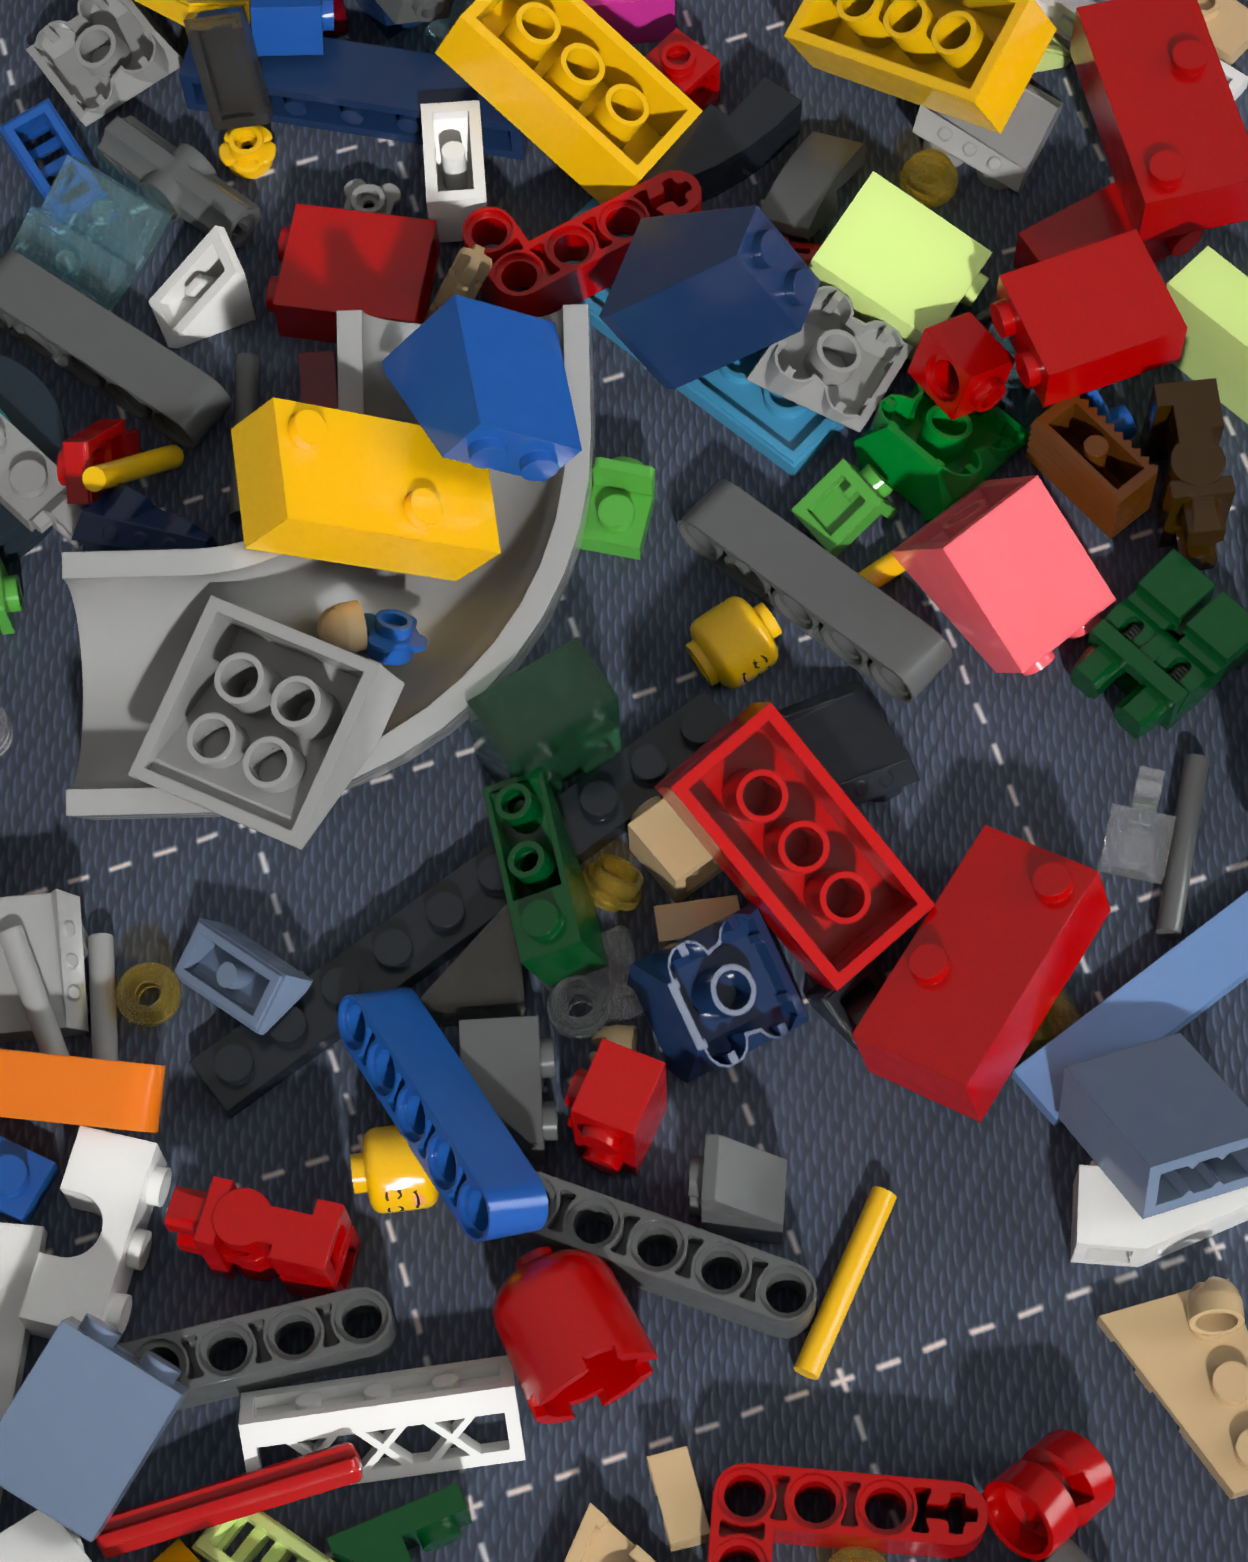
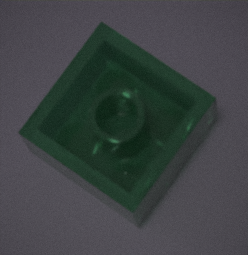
[466,637,621,796]

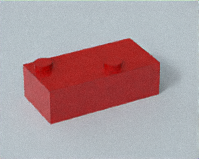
[1070,0,1248,243]
[654,702,936,991]
[852,825,1111,1123]

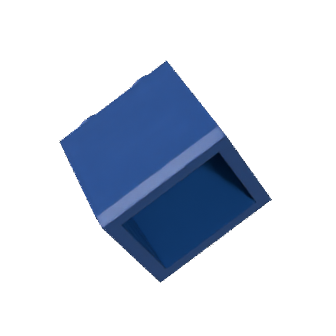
[382,294,582,482]

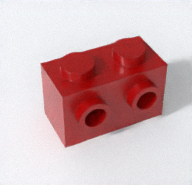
[565,1038,668,1176]

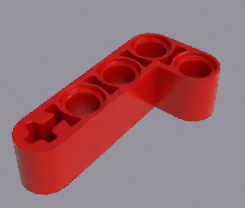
[462,170,702,317]
[707,1463,989,1562]

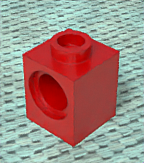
[645,28,720,124]
[907,312,1015,420]

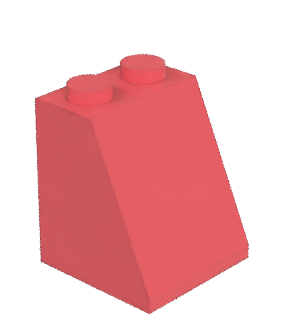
[891,475,1116,676]

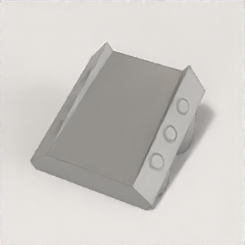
[26,0,184,127]
[912,83,1063,193]
[746,286,914,433]
[0,889,90,1043]

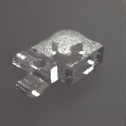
[1098,766,1176,885]

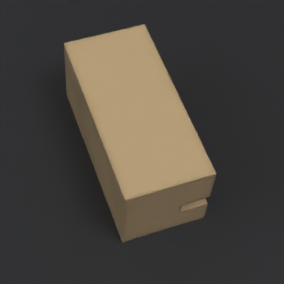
[654,895,740,950]
[647,1446,710,1553]

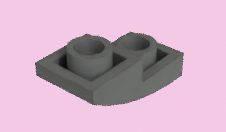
[761,131,865,239]

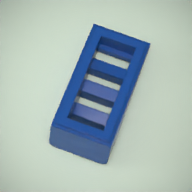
[0,98,110,227]

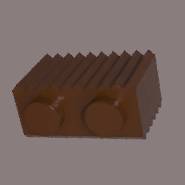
[1025,395,1158,538]

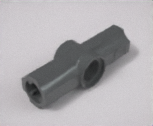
[97,115,262,249]

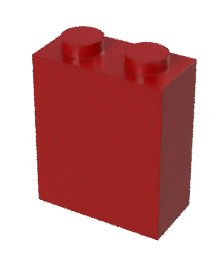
[266,203,441,343]
[990,229,1188,408]

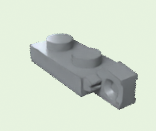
[0,413,83,549]

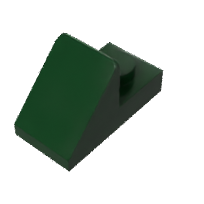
[326,1483,472,1562]

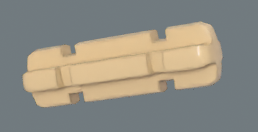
[424,244,492,322]

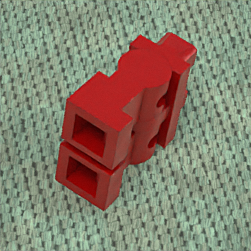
[164,1176,362,1298]

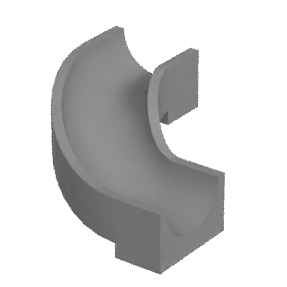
[62,304,595,820]

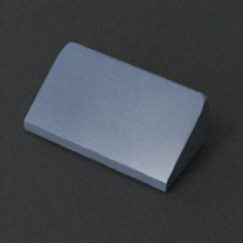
[172,918,313,1035]

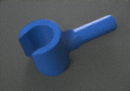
[1082,389,1136,440]

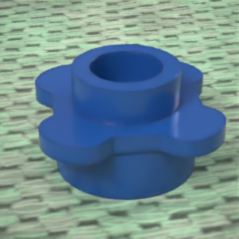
[364,609,428,666]

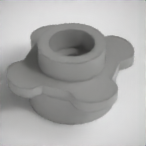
[343,179,401,215]

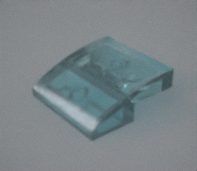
[9,155,172,311]

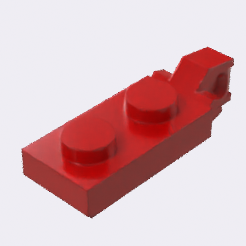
[57,419,141,504]

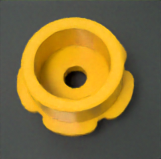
[219,124,277,179]

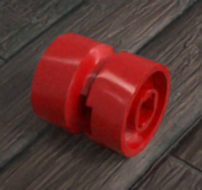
[982,1428,1115,1561]

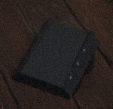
[778,681,920,806]

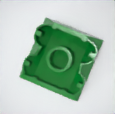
[854,382,1029,522]

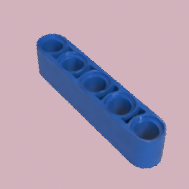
[337,987,548,1243]

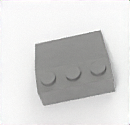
[128,595,405,850]

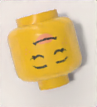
[685,596,782,690]
[350,1125,439,1214]

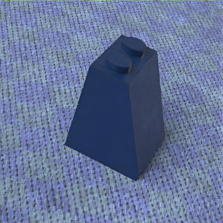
[599,205,821,389]

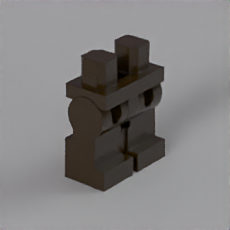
[1140,378,1235,570]

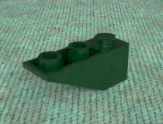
[482,767,609,987]

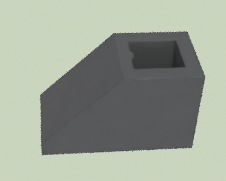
[459,1016,559,1164]
[688,1134,787,1244]

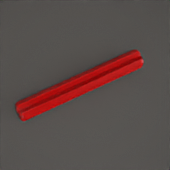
[95,1442,363,1558]

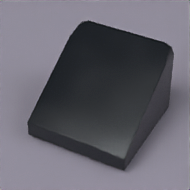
[805,962,885,1050]

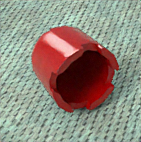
[492,1247,658,1425]

